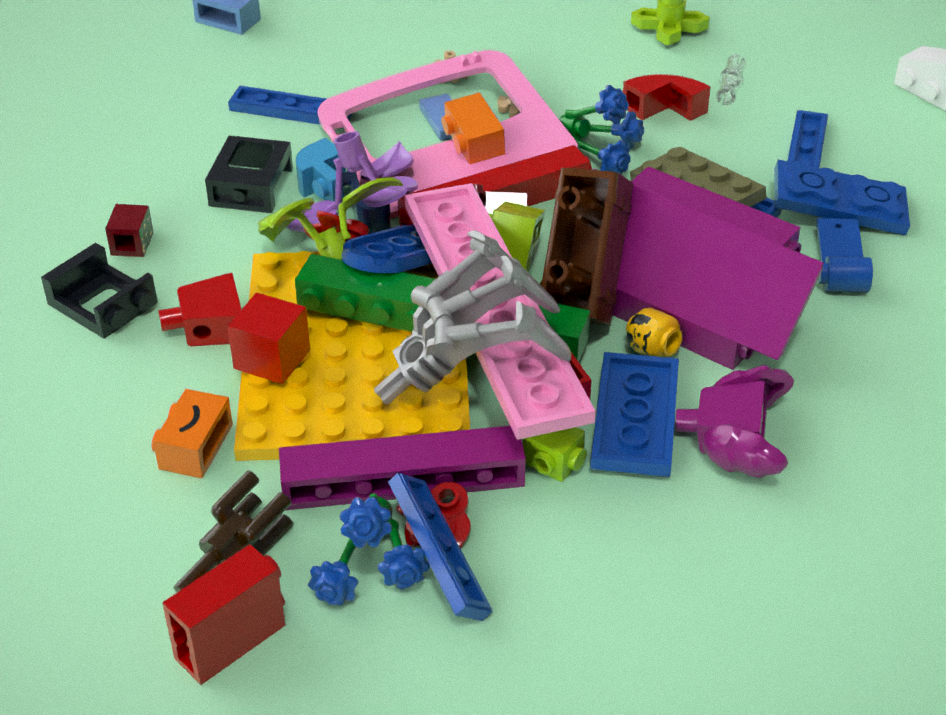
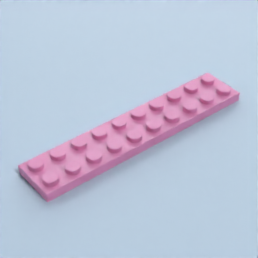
[405,183,596,440]

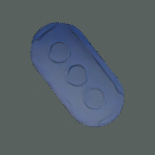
[342,224,432,273]

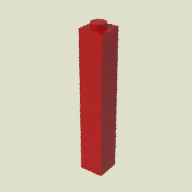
[398,145,592,226]

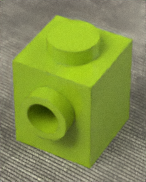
[523,427,587,482]

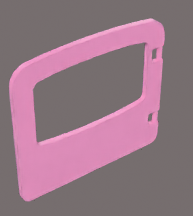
[317,50,578,219]

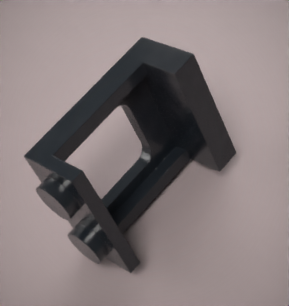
[205,135,293,213]
[41,242,158,339]

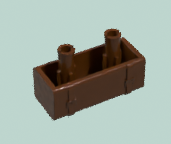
[540,168,634,326]

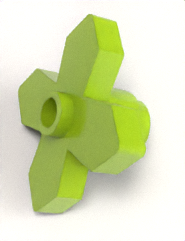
[631,0,710,45]

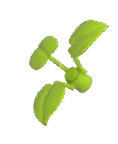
[257,177,404,260]

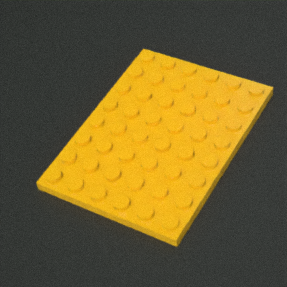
[234,251,470,461]

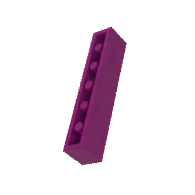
[279,426,526,510]

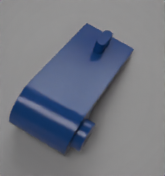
[816,218,873,292]

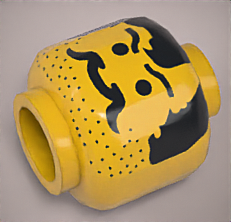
[626,307,682,357]

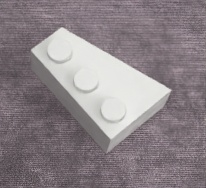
[894,46,946,111]

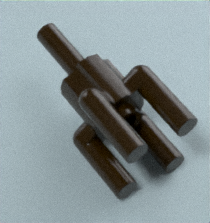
[173,470,293,592]

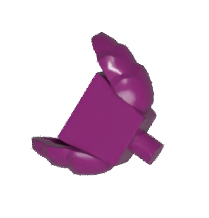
[676,365,794,478]

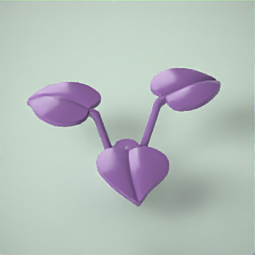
[286,131,418,232]

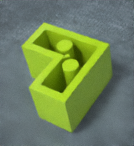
[489,201,545,273]

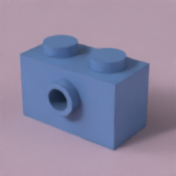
[192,0,261,35]

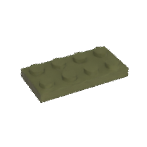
[630,147,767,207]

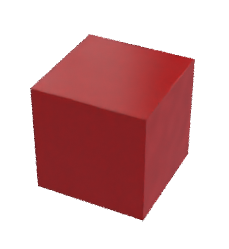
[227,292,310,384]

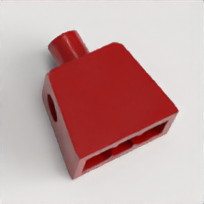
[158,273,241,347]

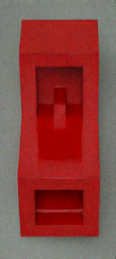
[623,74,711,121]

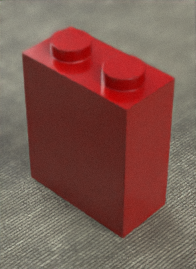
[162,544,285,685]

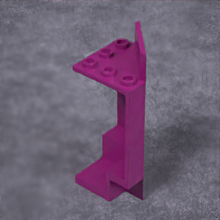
[592,166,824,370]

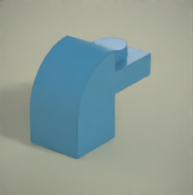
[296,138,346,202]

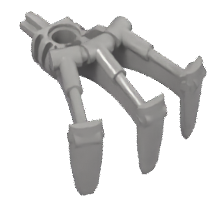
[374,230,571,405]

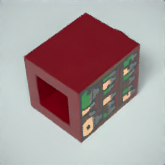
[105,204,154,257]

